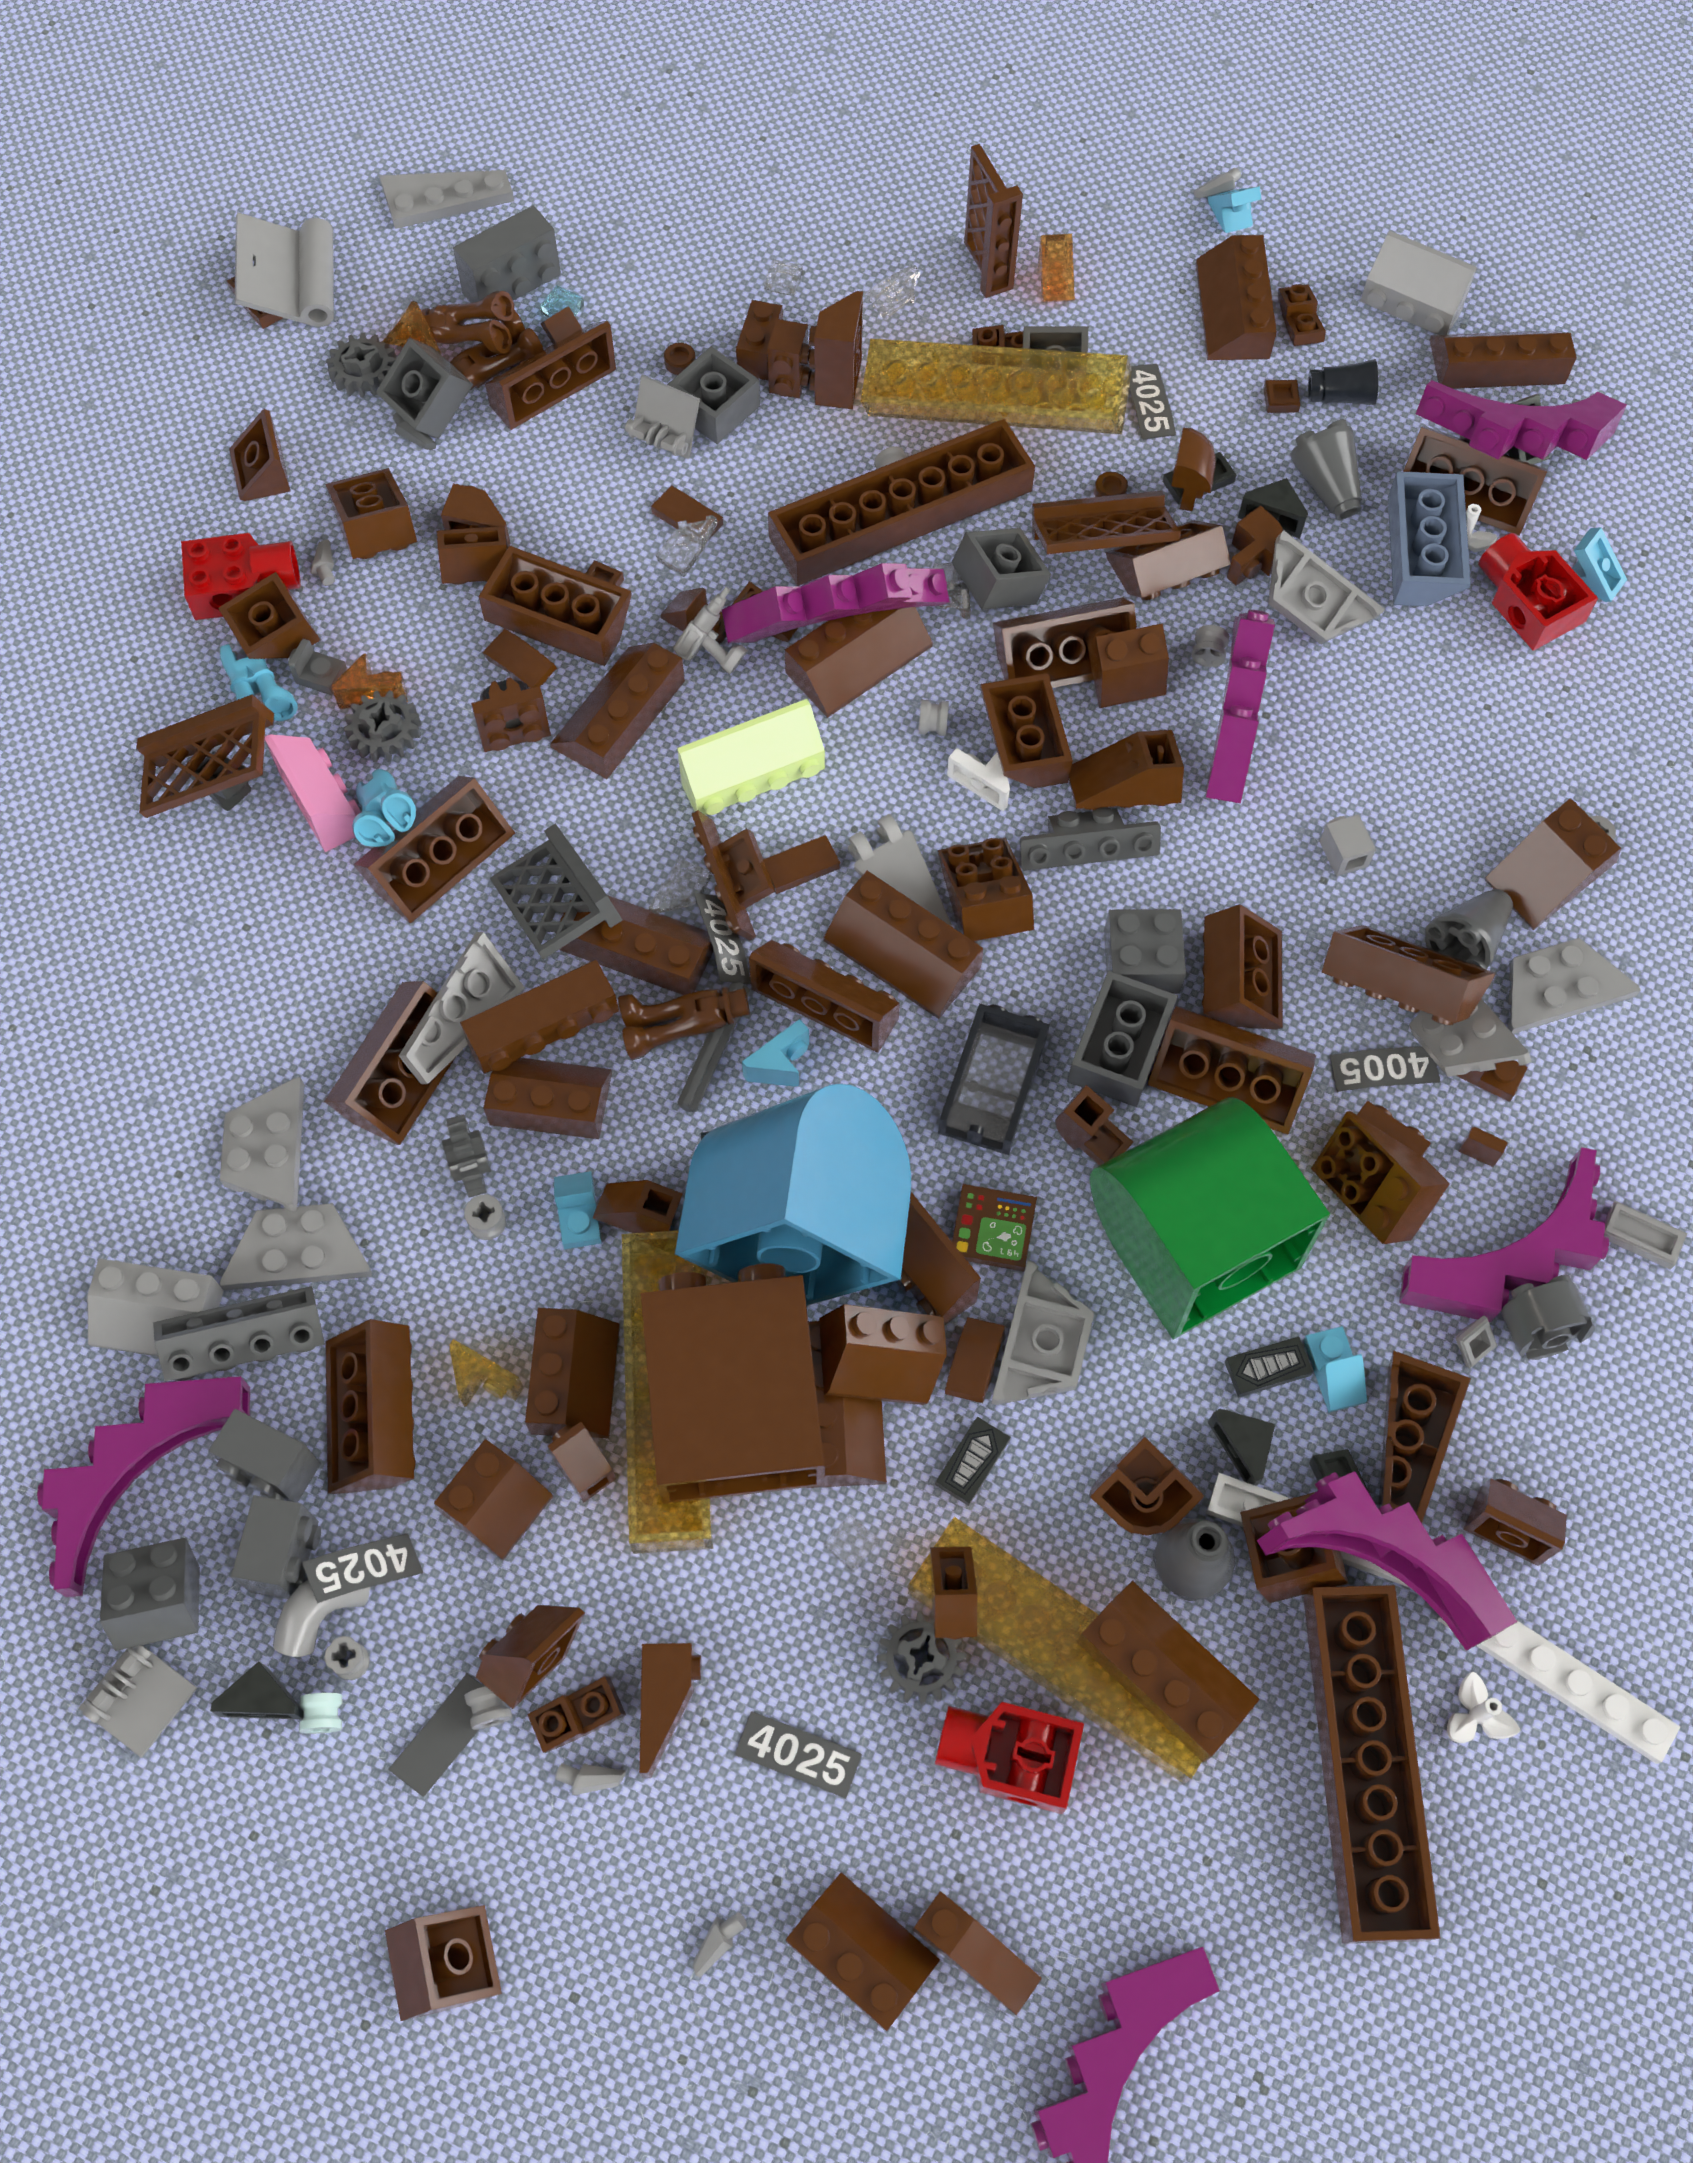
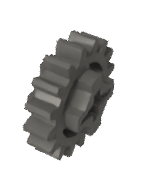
[326,333,396,398]
[344,690,421,762]
[442,1114,491,1198]
[876,1611,966,1706]

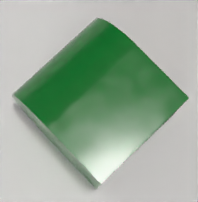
[1090,1097,1330,1340]

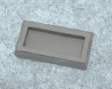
[1604,1201,1687,1270]

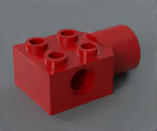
[181,533,301,620]
[1478,533,1598,651]
[935,1702,1084,1814]

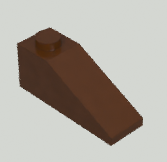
[639,1643,702,1778]
[913,1891,1042,2015]

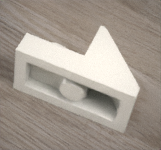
[947,748,1010,812]

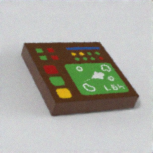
[952,1184,1037,1272]

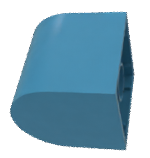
[675,1084,911,1306]

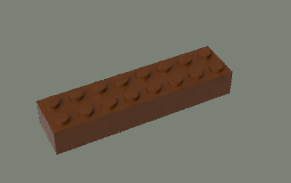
[768,419,1035,586]
[1303,1585,1441,1944]

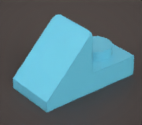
[1208,186,1262,233]
[1572,527,1627,602]
[742,1019,809,1086]
[554,1171,602,1250]
[1303,1326,1367,1413]

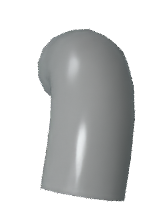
[273,1580,370,1657]

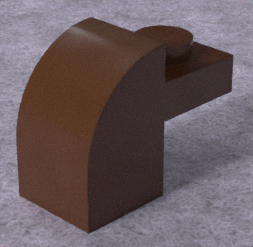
[1227,506,1283,586]
[1055,1085,1133,1165]

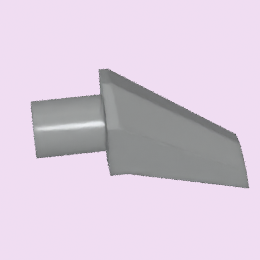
[1194,167,1241,198]
[310,540,335,586]
[555,1763,626,1795]
[693,1912,747,1977]

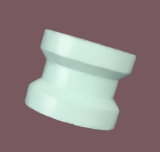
[299,1693,342,1734]

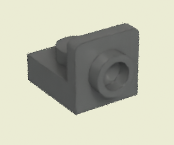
[288,639,347,696]

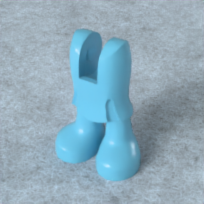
[220,644,298,721]
[352,769,416,847]

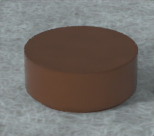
[664,343,696,375]
[1094,472,1128,497]

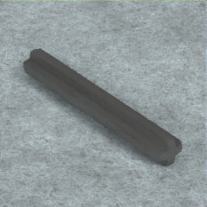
[677,982,750,1112]

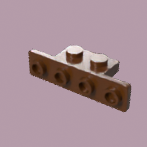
[692,810,775,941]

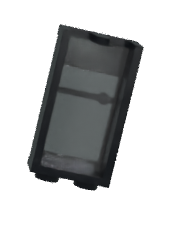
[938,1003,1050,1155]

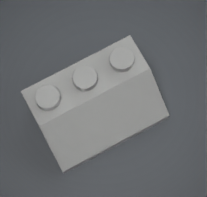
[1360,231,1477,335]
[87,1258,224,1357]

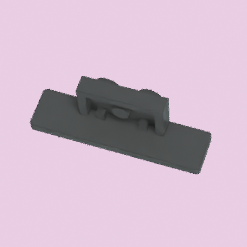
[1020,807,1161,871]

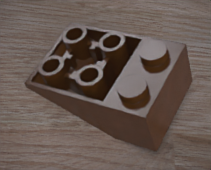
[1069,730,1184,810]
[938,837,1034,941]
[1311,1111,1450,1244]

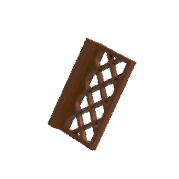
[964,144,1023,298]
[1032,490,1180,554]
[136,694,274,818]

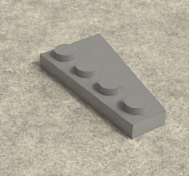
[379,170,514,229]
[399,932,525,1084]

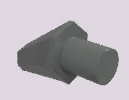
[393,412,437,450]

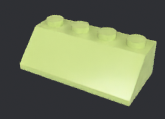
[677,699,825,815]

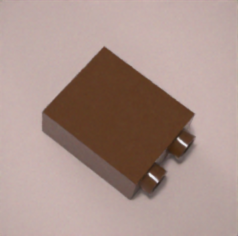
[641,1263,825,1504]

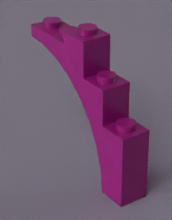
[1415,380,1627,460]
[722,563,950,643]
[1206,610,1275,804]
[1399,1147,1609,1322]
[37,1376,250,1597]
[1257,1471,1517,1651]
[1030,1947,1220,2163]

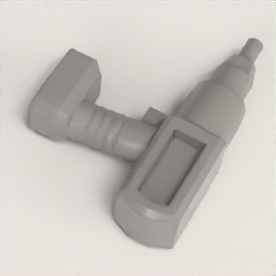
[673,586,748,675]

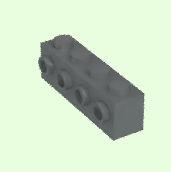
[153,1286,325,1382]

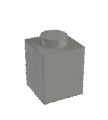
[1319,814,1376,877]

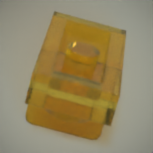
[449,1339,524,1407]

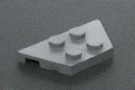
[1268,530,1385,644]
[1507,938,1641,1034]
[1409,998,1532,1077]
[220,1077,305,1211]
[220,1203,372,1290]
[991,1261,1094,1405]

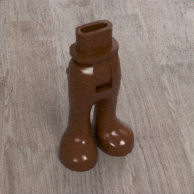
[410,291,515,354]
[450,311,544,390]
[618,987,750,1060]

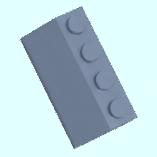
[1388,471,1471,607]

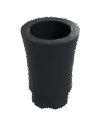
[1308,359,1378,406]

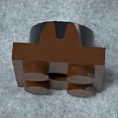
[471,677,551,752]

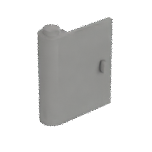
[235,212,334,327]

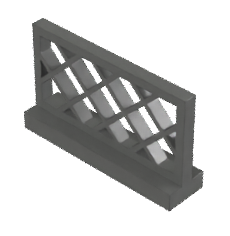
[490,823,622,960]

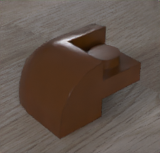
[1171,427,1216,511]
[1089,1435,1204,1536]

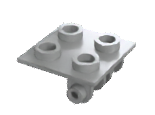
[625,375,700,459]
[79,1645,197,1758]

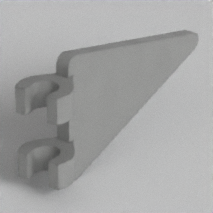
[848,814,952,927]

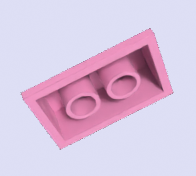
[265,734,361,852]

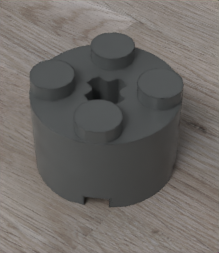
[1501,1275,1595,1360]

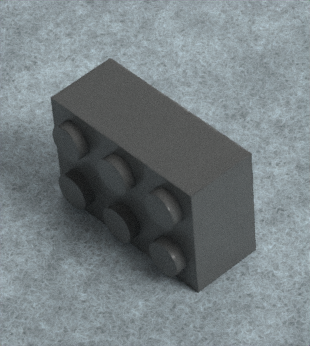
[453,205,561,303]
[1067,971,1178,1107]

